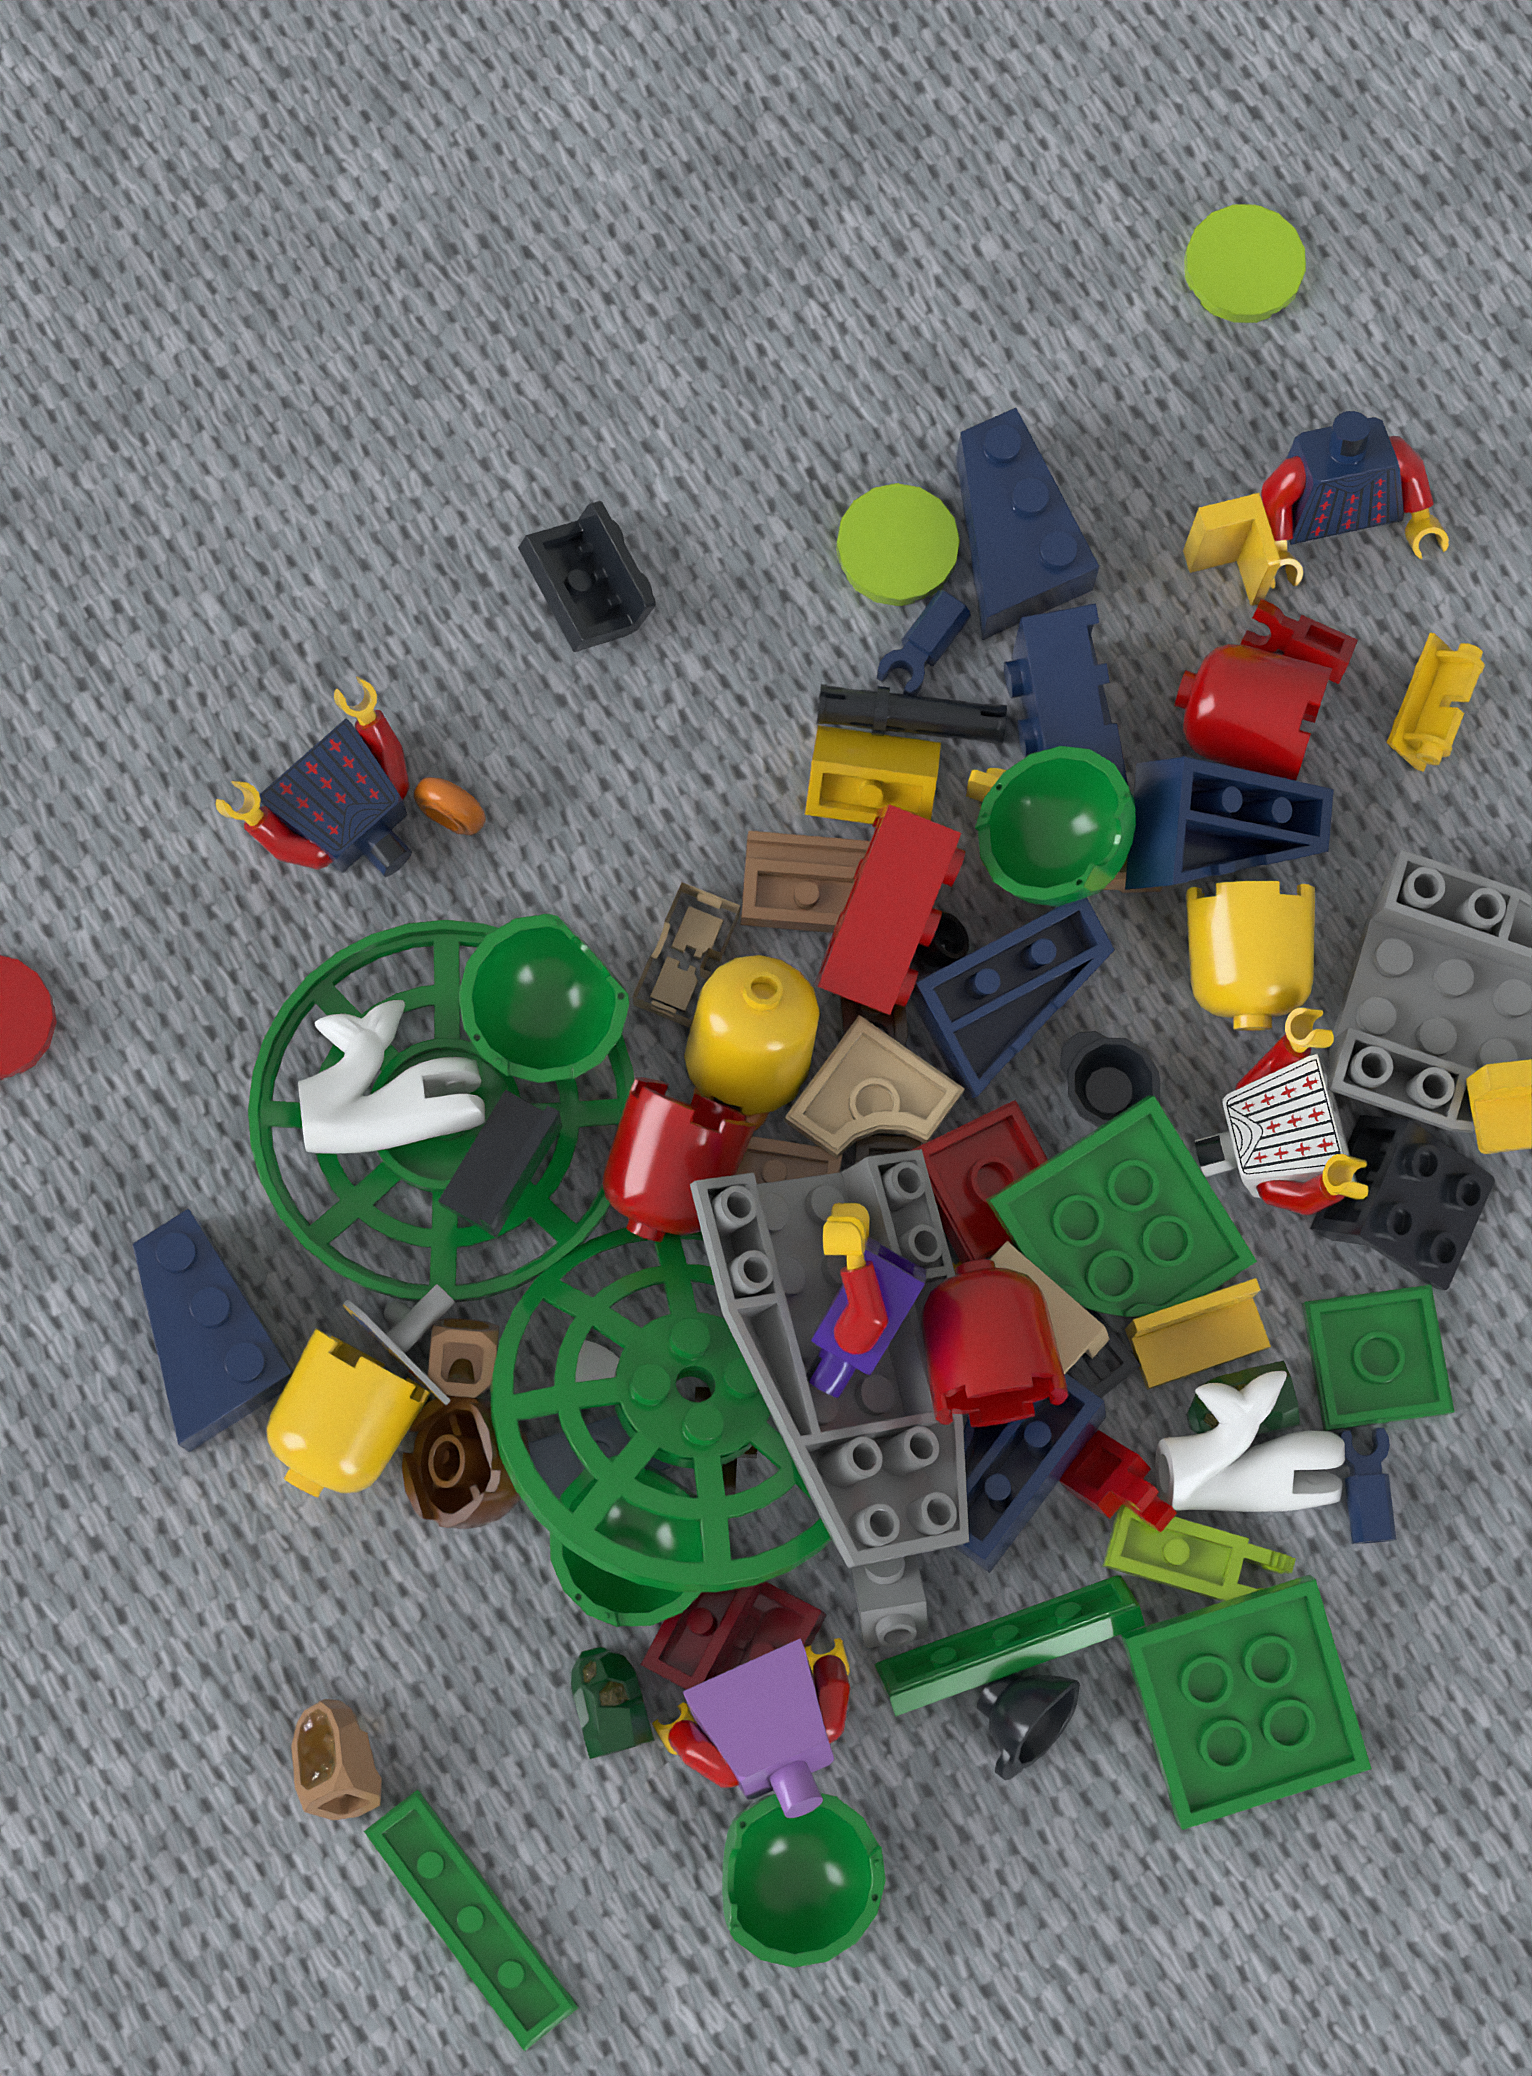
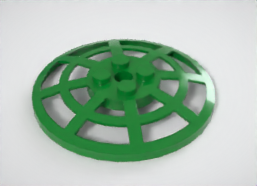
[248,920,634,1303]
[490,1227,832,1592]

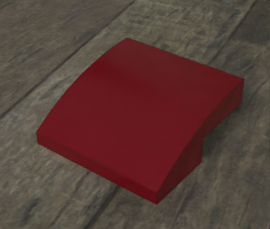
[640,1581,827,1690]

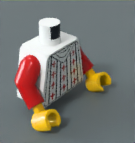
[1195,1008,1369,1216]

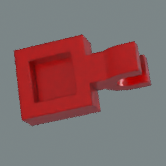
[1240,599,1358,684]
[1059,1430,1177,1533]

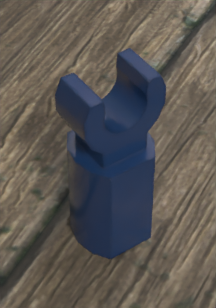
[876,590,971,696]
[1338,1428,1397,1544]

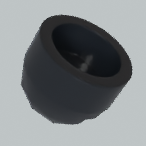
[915,912,969,967]

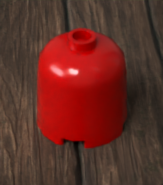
[1174,644,1332,781]
[602,1077,756,1242]
[921,1259,1068,1427]

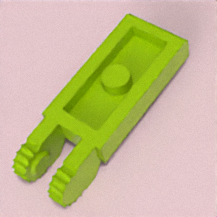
[1102,1504,1296,1602]

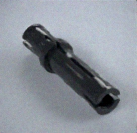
[816,684,1007,745]

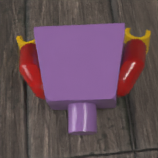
[652,1638,850,1818]

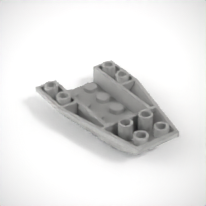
[1328,849,1532,1133]
[690,1149,969,1568]

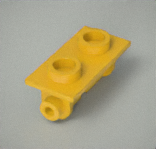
[1386,633,1485,772]

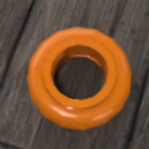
[413,777,486,836]

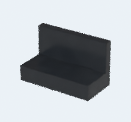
[438,1090,563,1237]

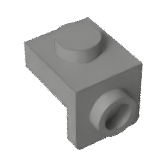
[850,1554,929,1648]

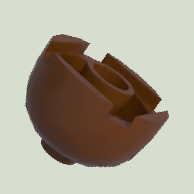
[402,1395,531,1529]

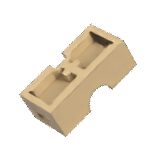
[632,882,740,1028]

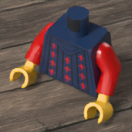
[1261,411,1449,589]
[216,676,412,877]

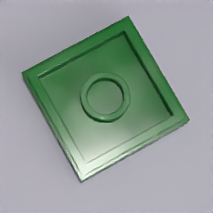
[1302,1284,1454,1431]

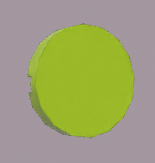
[1184,204,1306,323]
[836,483,960,606]

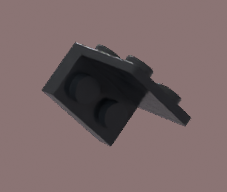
[1310,1115,1495,1290]

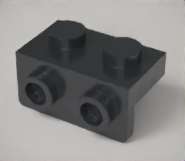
[518,501,656,652]

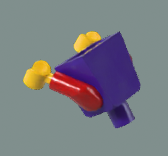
[806,1203,927,1398]

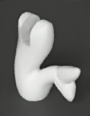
[298,1000,485,1153]
[1155,1371,1345,1512]

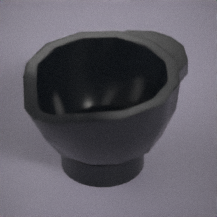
[1059,1031,1160,1128]
[977,1672,1080,1781]

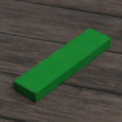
[874,1575,1145,1716]
[364,1789,579,2051]

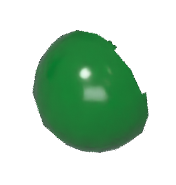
[975,746,1136,907]
[458,914,629,1083]
[550,1455,703,1627]
[722,1793,886,1968]

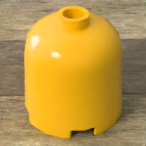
[1186,881,1315,1031]
[684,955,820,1115]
[266,1328,431,1498]

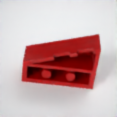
[813,804,966,1015]

